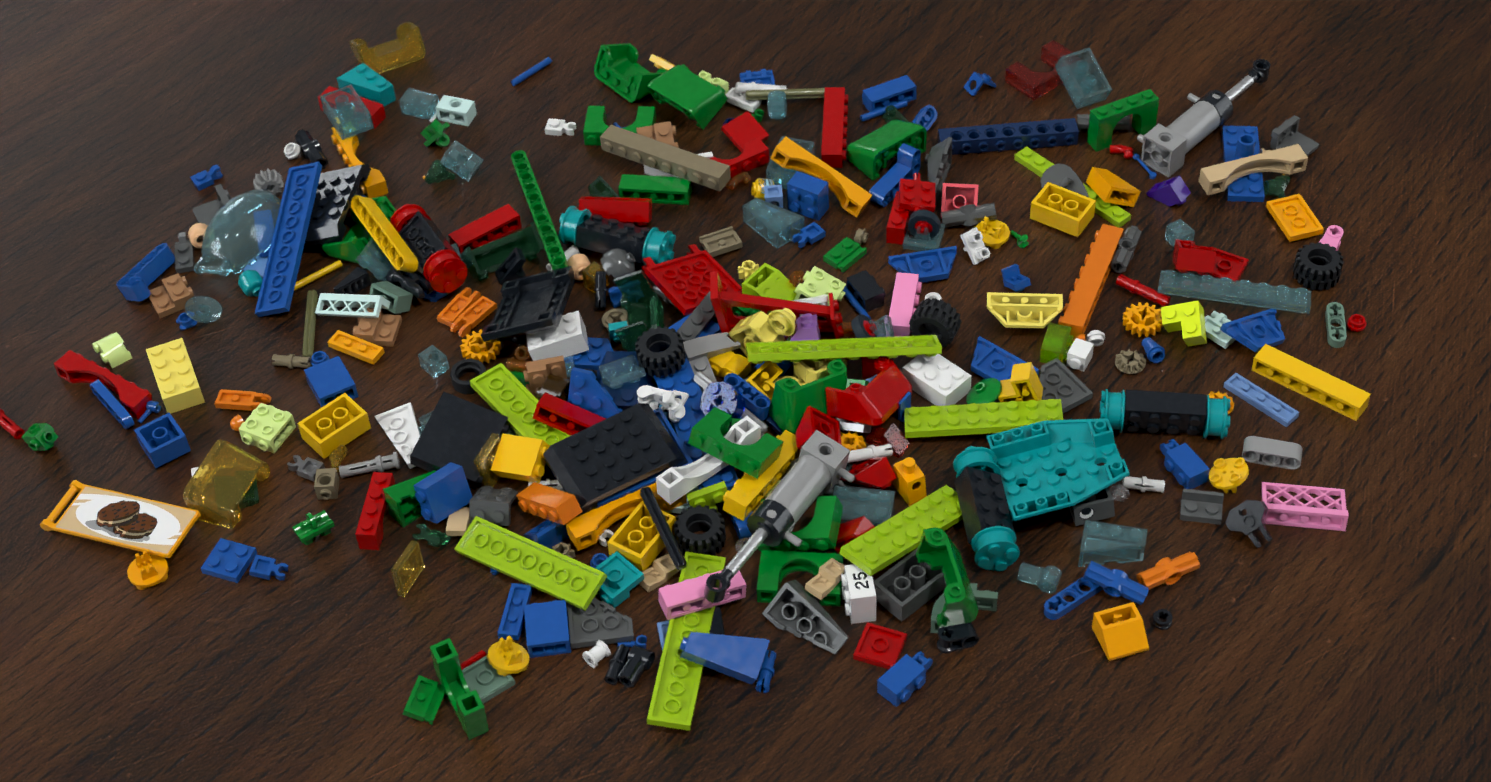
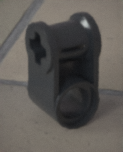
[936,622,979,653]

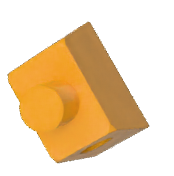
[891,457,927,507]

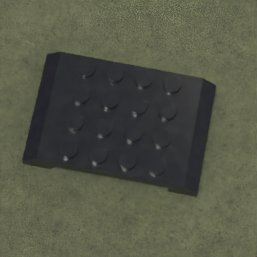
[304,164,371,248]
[481,266,575,343]
[543,403,687,515]

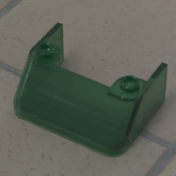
[460,222,544,281]
[614,270,664,352]

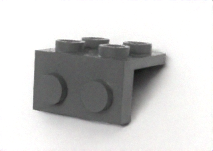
[1270,115,1319,156]
[192,184,236,229]
[470,486,518,526]

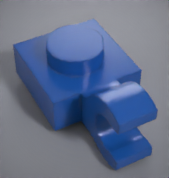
[190,165,223,191]

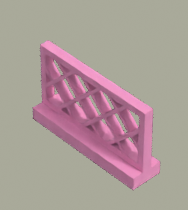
[1261,482,1349,531]

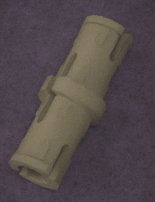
[272,354,311,369]

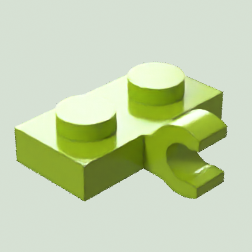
[686,481,727,513]

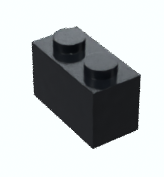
[847,270,886,312]

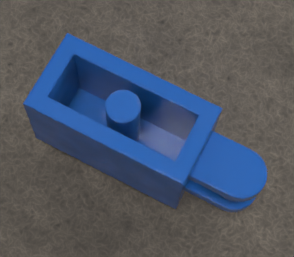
[1160,439,1210,489]
[877,651,933,707]

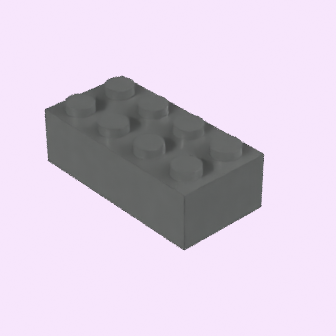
[873,548,947,622]

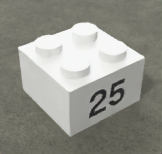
[841,564,876,624]

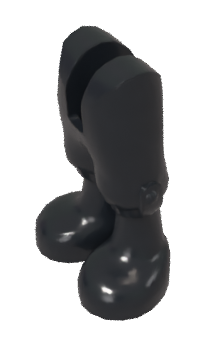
[386,267,434,299]

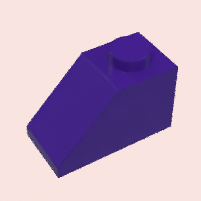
[1146,175,1191,206]

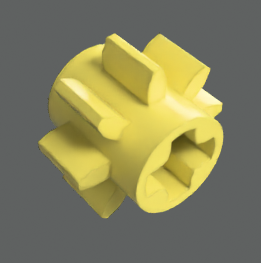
[738,260,759,281]

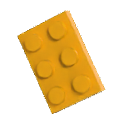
[1266,194,1324,242]

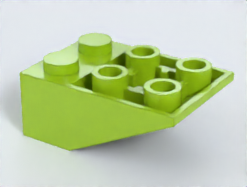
[742,263,797,313]

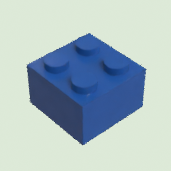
[787,171,829,221]
[134,412,191,468]

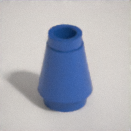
[1142,337,1165,363]

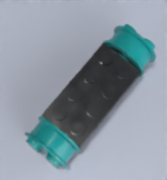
[558,205,676,265]
[1099,389,1230,439]
[953,446,1020,571]

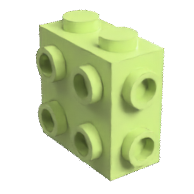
[794,266,846,319]
[239,403,296,453]

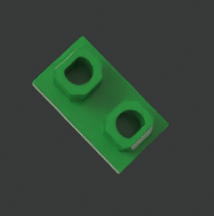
[420,119,450,147]
[292,510,335,545]

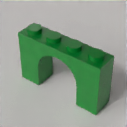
[1087,89,1159,152]
[583,106,656,145]
[688,407,784,478]
[758,496,843,551]
[757,550,844,607]
[430,638,489,740]

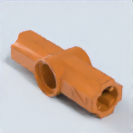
[1136,552,1200,589]

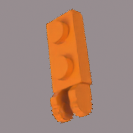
[437,287,481,326]
[450,296,497,338]
[215,389,271,411]

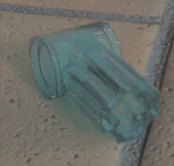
[1017,562,1062,594]

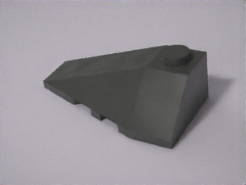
[925,137,952,205]
[762,580,849,654]

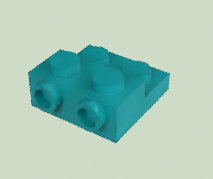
[595,551,645,608]

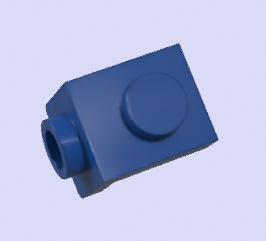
[1001,264,1031,292]

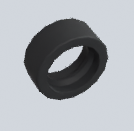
[450,359,486,394]

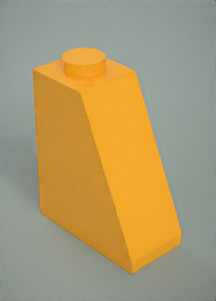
[1086,167,1141,207]

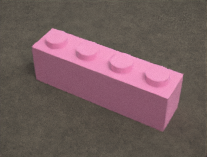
[887,272,922,337]
[658,570,746,620]

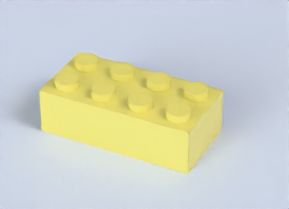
[146,338,205,414]

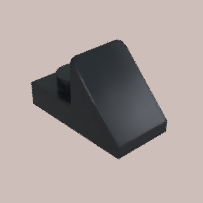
[495,247,526,285]

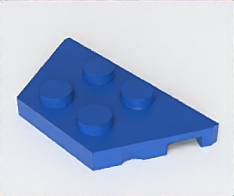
[888,246,957,283]
[1220,308,1285,352]
[971,336,1039,382]
[564,337,613,370]

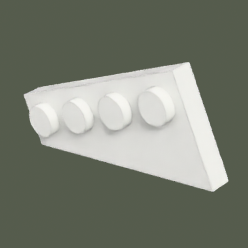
[375,402,421,469]

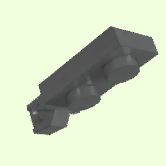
[174,232,195,273]

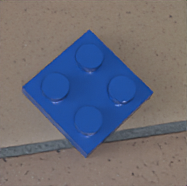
[200,538,257,583]

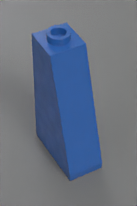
[679,632,770,685]

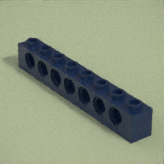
[938,118,1079,155]

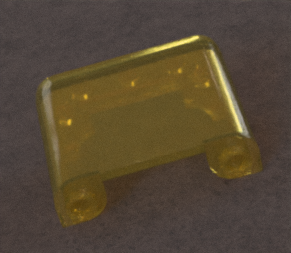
[349,21,426,74]
[183,439,270,529]

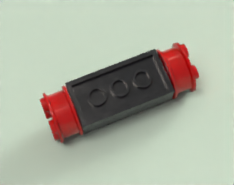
[390,204,467,293]

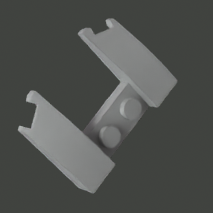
[683,332,748,411]

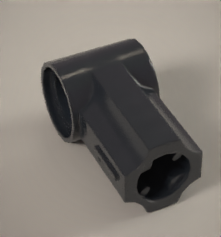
[618,645,655,688]

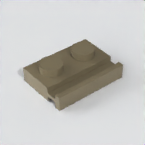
[699,226,742,257]

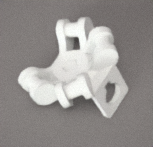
[637,385,689,423]

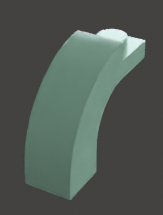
[931,583,998,634]

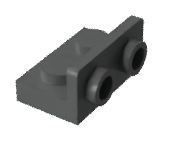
[1180,489,1224,525]

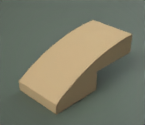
[446,507,471,536]
[639,553,679,592]
[805,558,845,600]

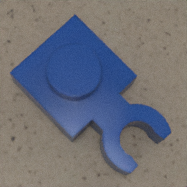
[792,222,826,248]
[249,555,289,581]

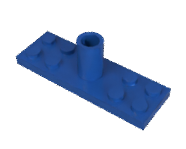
[1222,125,1265,202]

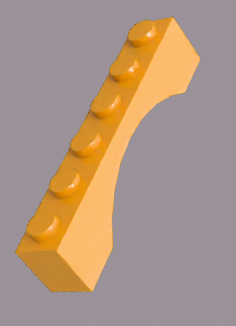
[331,121,388,198]
[770,137,872,218]
[566,483,687,551]

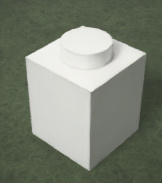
[1066,338,1094,372]

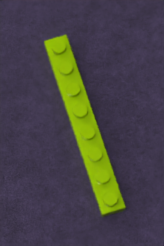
[1014,146,1131,228]

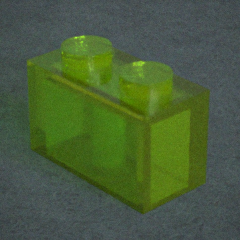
[1040,323,1074,363]

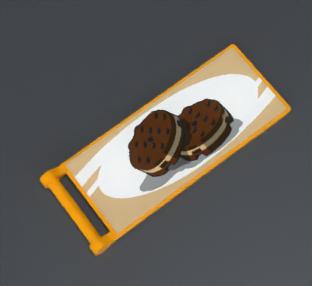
[40,480,200,558]

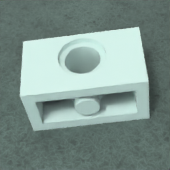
[436,95,477,126]

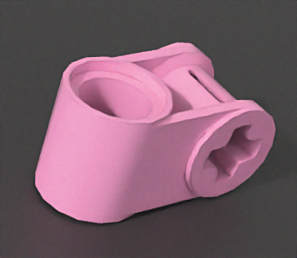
[1319,225,1344,251]

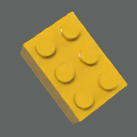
[1030,182,1096,237]
[297,393,371,459]
[607,501,676,572]

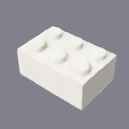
[526,311,589,361]
[902,354,972,406]

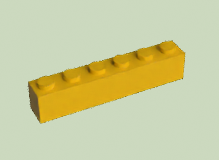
[1252,344,1371,421]
[723,430,801,521]

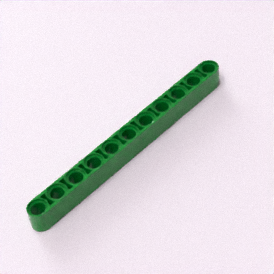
[511,150,568,270]

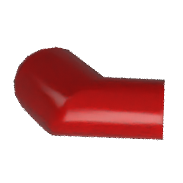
[1109,145,1134,159]

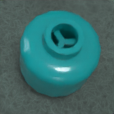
[238,270,263,297]

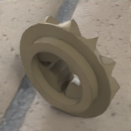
[602,308,632,331]
[1115,349,1146,374]

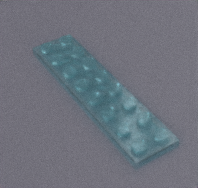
[1157,270,1311,314]

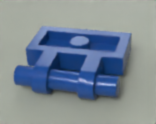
[739,69,775,85]

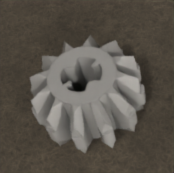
[253,168,284,197]

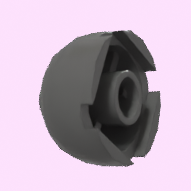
[601,248,635,286]

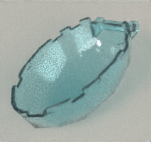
[194,189,281,277]

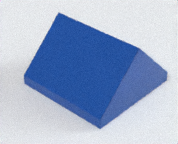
[523,520,569,549]

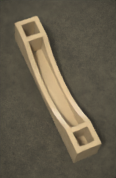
[1199,144,1308,195]

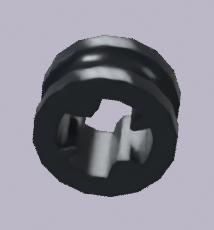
[1153,609,1172,630]

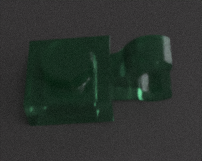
[413,524,451,547]

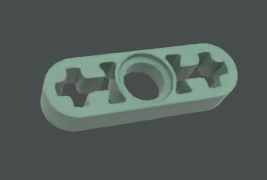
[1325,302,1347,348]

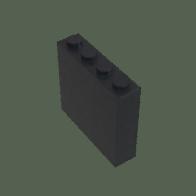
[410,391,510,490]

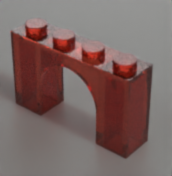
[1005,40,1082,101]

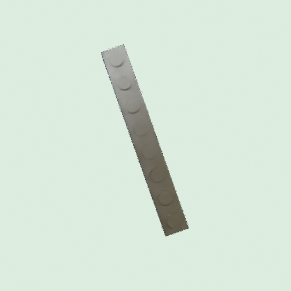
[600,125,731,191]

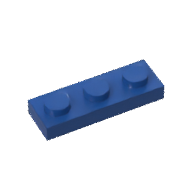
[497,583,533,640]

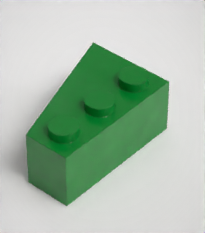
[383,470,436,528]

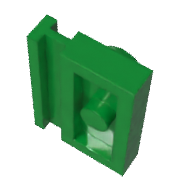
[823,237,867,273]
[403,675,446,725]

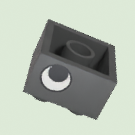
[1068,487,1115,526]

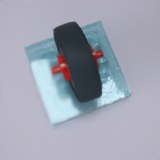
[903,210,945,251]
[851,314,894,338]

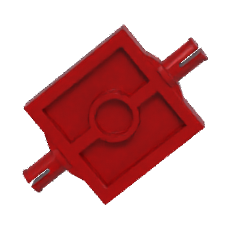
[899,172,935,213]

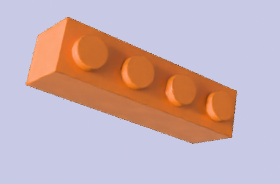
[516,482,583,525]

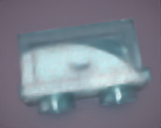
[599,355,646,389]

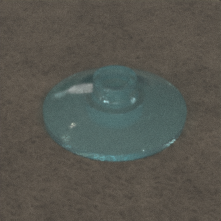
[185,296,222,323]

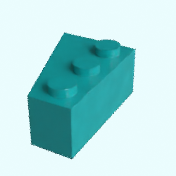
[337,63,396,107]

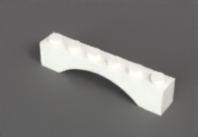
[656,416,761,505]

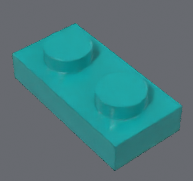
[608,321,628,343]

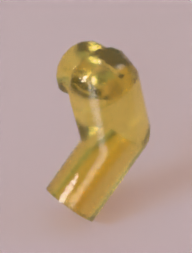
[329,445,347,473]

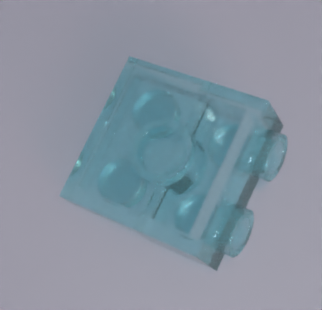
[355,237,393,281]

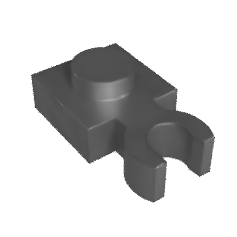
[287,455,325,481]

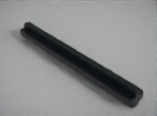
[640,487,687,570]

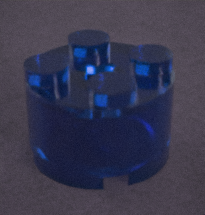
[700,382,745,419]

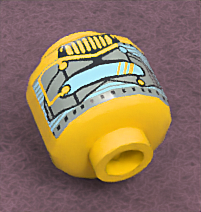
[751,178,774,201]

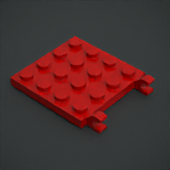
[641,244,742,316]

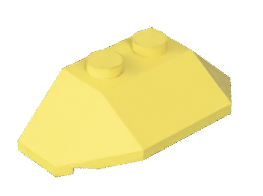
[987,292,1063,329]

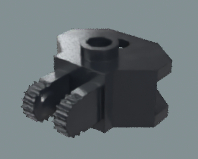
[1226,500,1273,548]

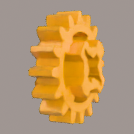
[1122,302,1163,337]
[460,329,502,363]

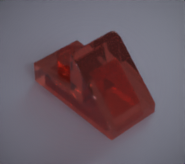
[866,423,910,458]

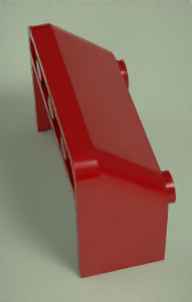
[825,357,912,426]

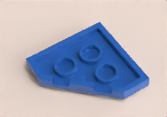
[568,367,622,419]

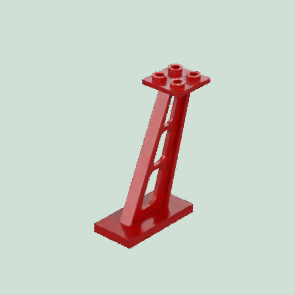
[710,271,844,342]

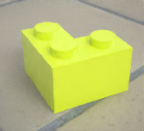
[1161,300,1207,347]

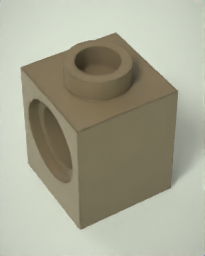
[314,468,340,500]

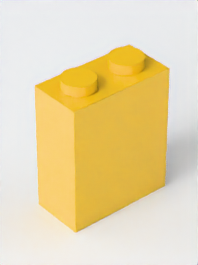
[491,434,550,483]

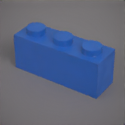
[862,75,917,112]

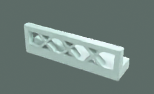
[315,293,390,318]

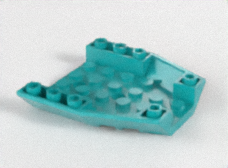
[987,418,1130,521]

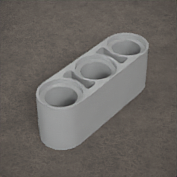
[1242,436,1303,470]

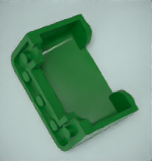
[594,43,668,102]
[646,64,728,129]
[846,119,927,181]
[322,196,396,266]
[768,358,848,435]
[916,528,978,628]

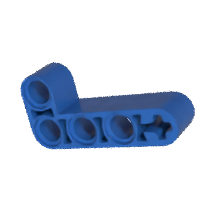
[869,143,921,207]
[116,243,175,301]

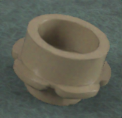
[854,228,869,245]

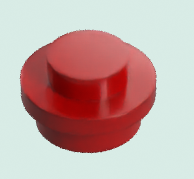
[1347,314,1367,332]

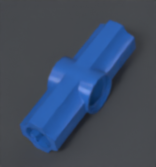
[1083,561,1149,605]

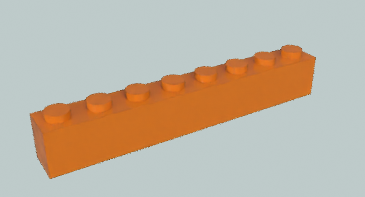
[1058,224,1124,338]

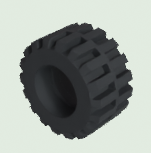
[1293,242,1343,291]
[909,298,961,348]
[635,326,686,378]
[674,505,726,556]

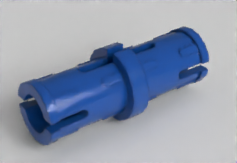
[755,650,777,693]

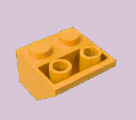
[1092,602,1149,661]

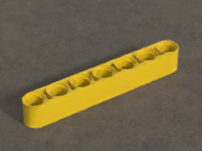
[351,195,418,273]

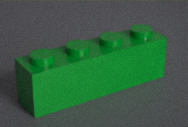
[619,174,692,205]

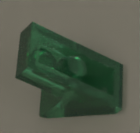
[588,176,620,197]

